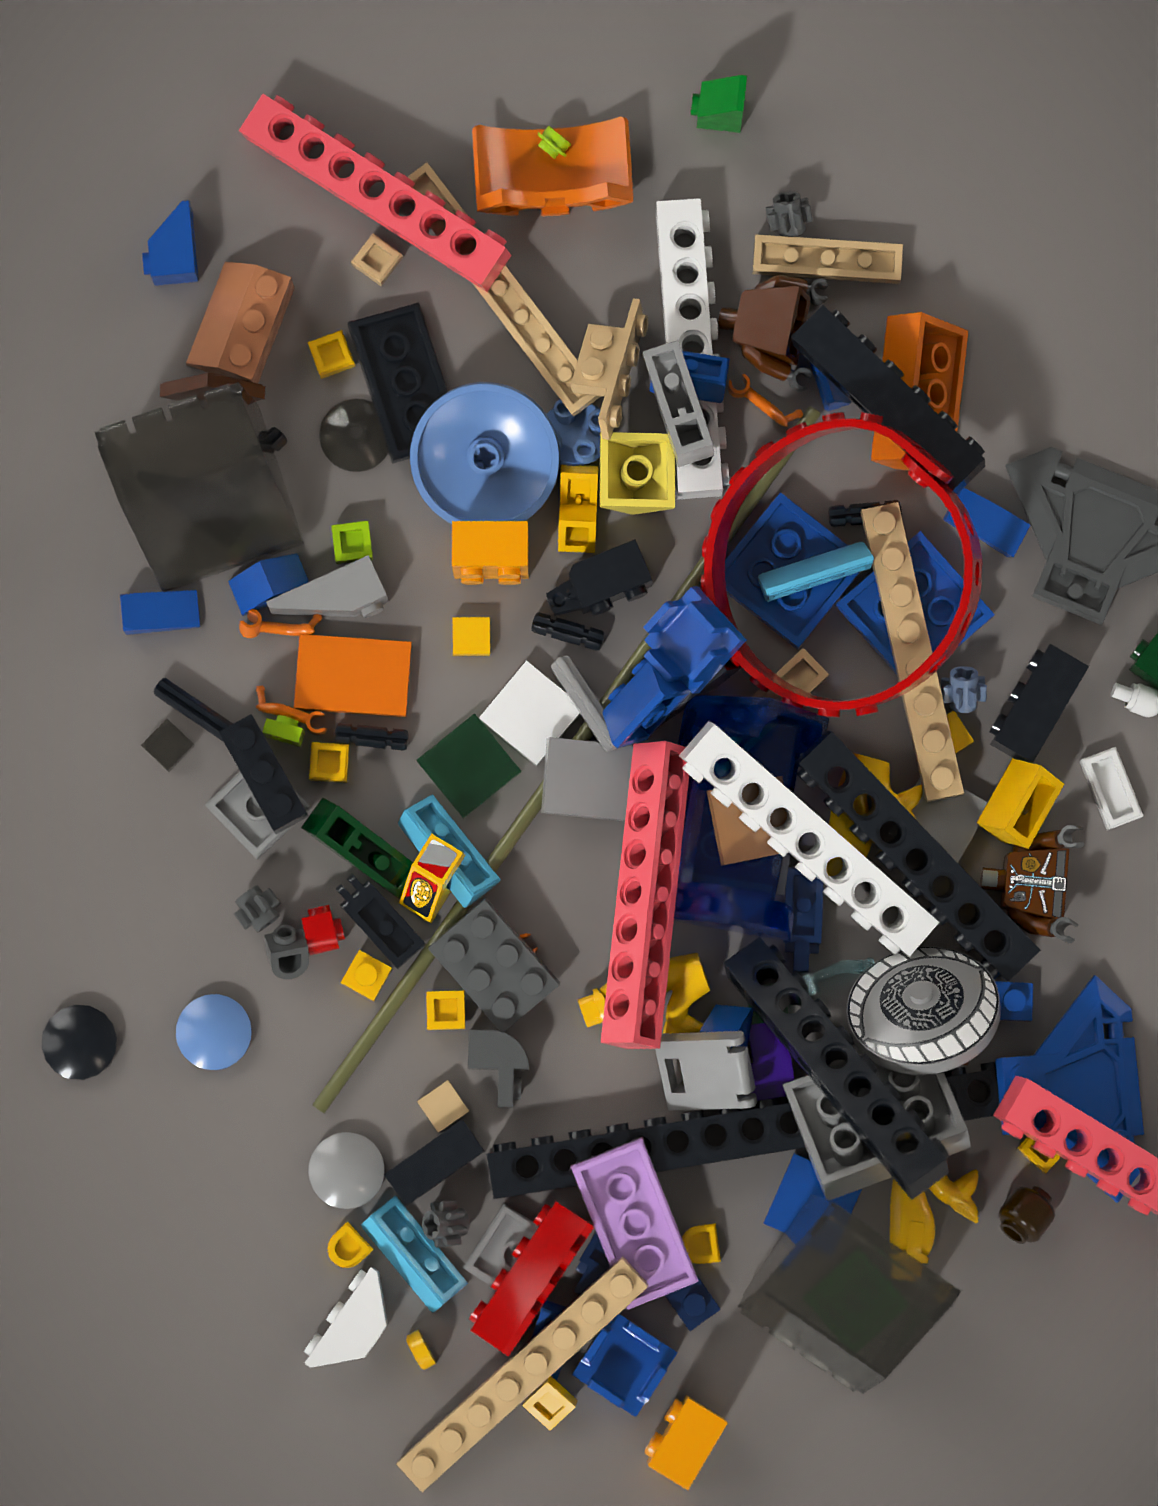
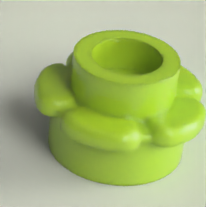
[537,126,571,159]

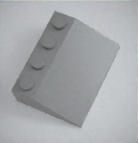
[783,1061,971,1201]

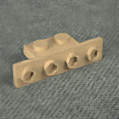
[571,298,648,440]

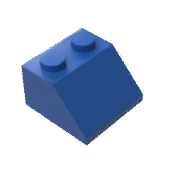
[602,658,691,748]

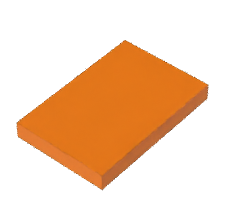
[294,634,412,717]

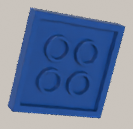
[725,492,860,650]
[835,531,995,675]

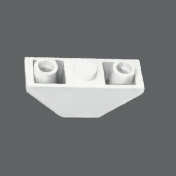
[304,1267,388,1368]

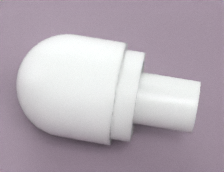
[1111,683,1158,717]

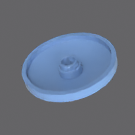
[410,382,560,524]

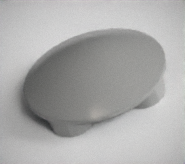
[309,1132,385,1209]

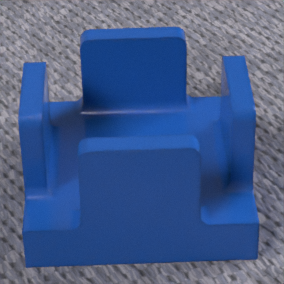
[643,586,747,694]
[572,1314,678,1417]

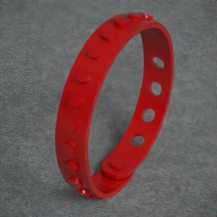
[701,412,982,717]

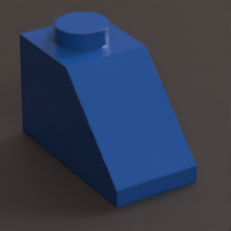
[142,200,199,286]

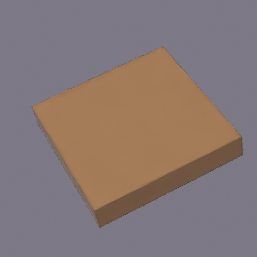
[707,776,787,865]

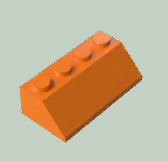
[871,312,969,471]

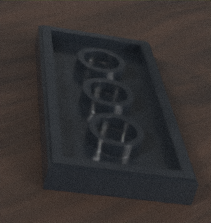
[347,302,448,464]

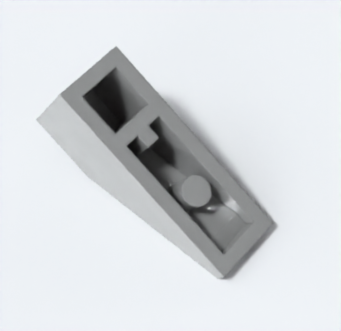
[642,340,714,467]
[266,555,389,618]

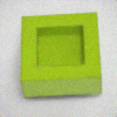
[331,521,373,564]
[262,715,305,747]

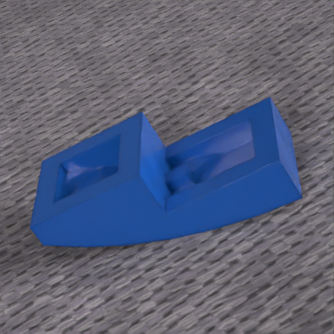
[943,488,1031,557]

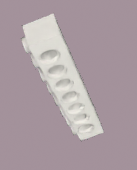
[656,198,729,499]
[679,721,939,957]

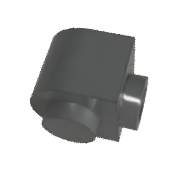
[264,925,309,979]

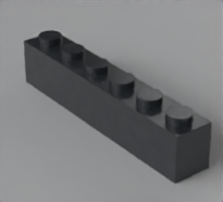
[791,305,985,494]

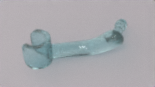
[802,958,875,996]

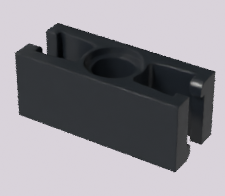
[384,1119,485,1206]

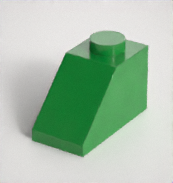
[691,75,747,133]

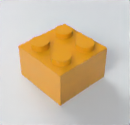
[452,521,529,585]
[644,1395,728,1490]

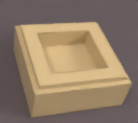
[351,233,403,286]
[417,1080,470,1133]

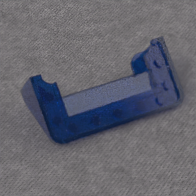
[674,695,829,941]

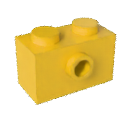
[977,758,1064,849]

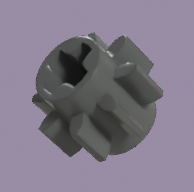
[766,191,813,237]
[234,885,281,932]
[422,1200,470,1247]

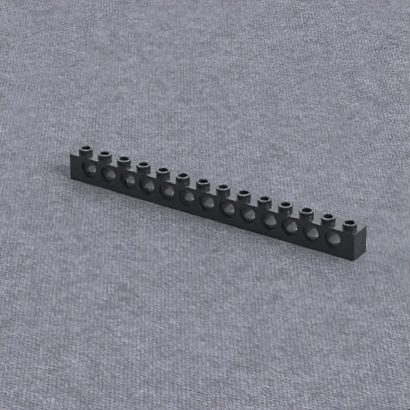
[486,1061,1000,1199]

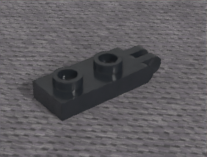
[335,874,426,969]

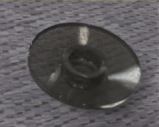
[319,399,389,472]

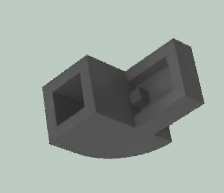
[468,1030,529,1108]

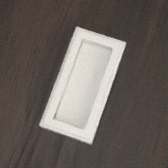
[1079,747,1143,831]

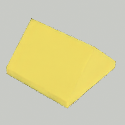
[600,432,675,515]

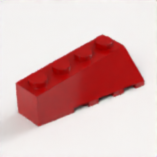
[469,1201,594,1357]

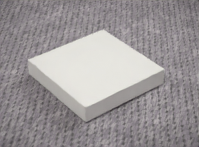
[479,661,580,766]

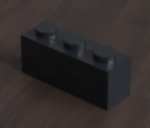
[989,644,1089,763]
[218,714,309,834]

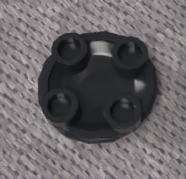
[41,1005,117,1080]

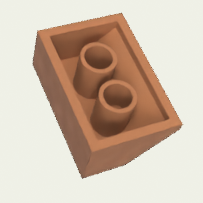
[186,262,294,383]

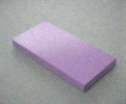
[571,1138,699,1310]

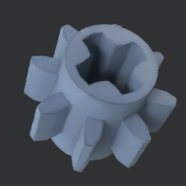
[941,666,987,713]

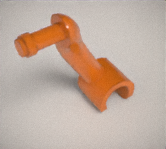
[728,374,804,427]
[239,609,322,638]
[255,685,327,735]

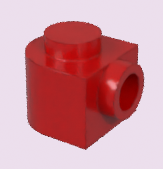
[301,905,345,956]

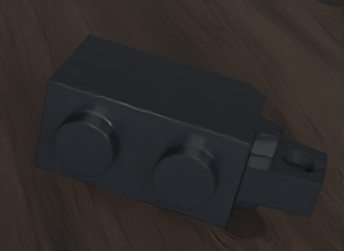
[546,539,653,616]

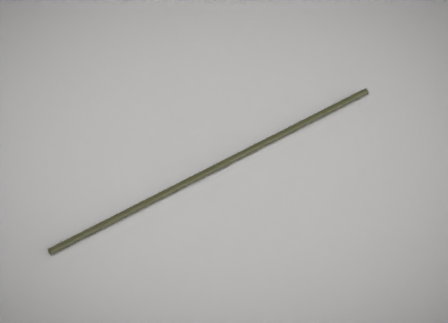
[312,406,821,1113]

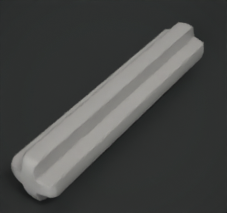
[551,656,618,752]

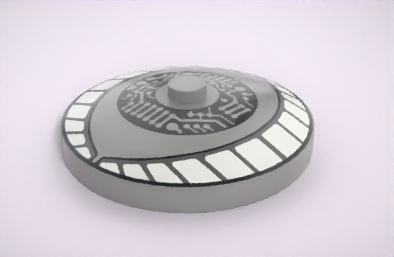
[847,946,1001,1075]

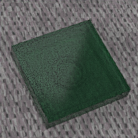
[416,713,522,819]

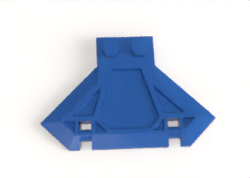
[995,975,1144,1203]

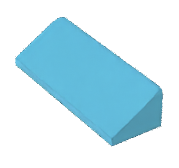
[758,542,874,602]
[398,794,501,908]
[361,1195,468,1313]

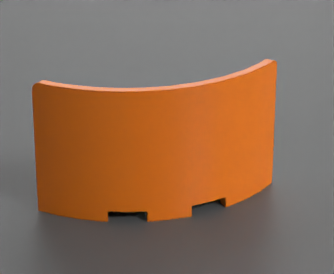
[472,116,634,216]

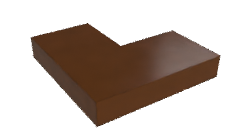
[160,373,265,404]

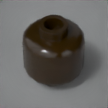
[998,1186,1055,1244]

